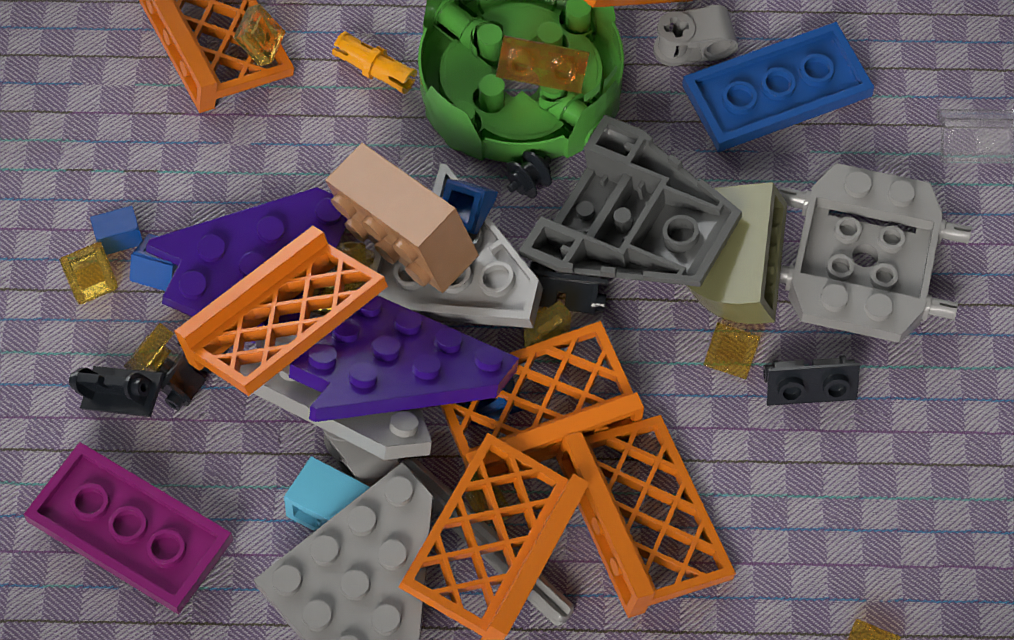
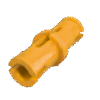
[332,31,417,94]

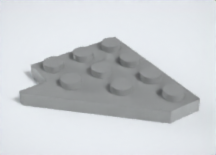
[370,163,543,328]
[240,335,432,460]
[254,462,434,640]

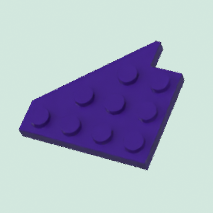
[289,287,519,422]

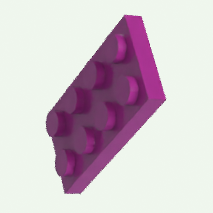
[23,442,233,615]

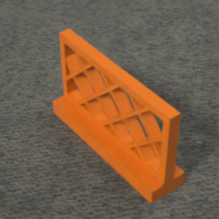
[139,0,294,113]
[174,226,388,396]
[440,321,644,482]
[556,415,736,618]
[398,433,590,640]

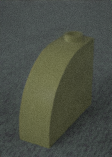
[686,182,788,324]

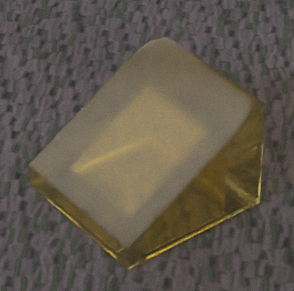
[59,242,118,304]
[703,322,762,380]

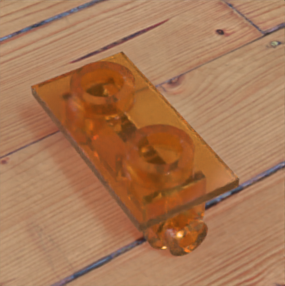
[496,35,589,94]

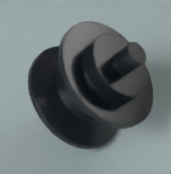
[507,150,552,198]

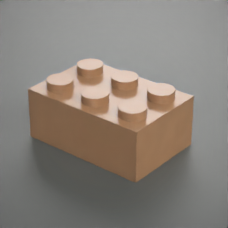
[325,143,479,293]

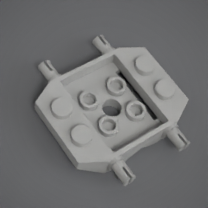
[779,163,972,343]

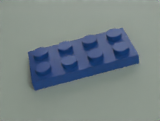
[682,22,874,152]

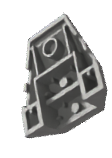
[519,115,742,287]

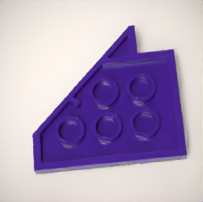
[146,187,347,344]

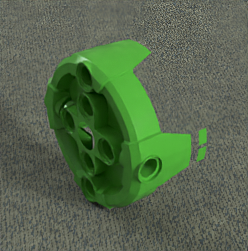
[418,0,624,163]

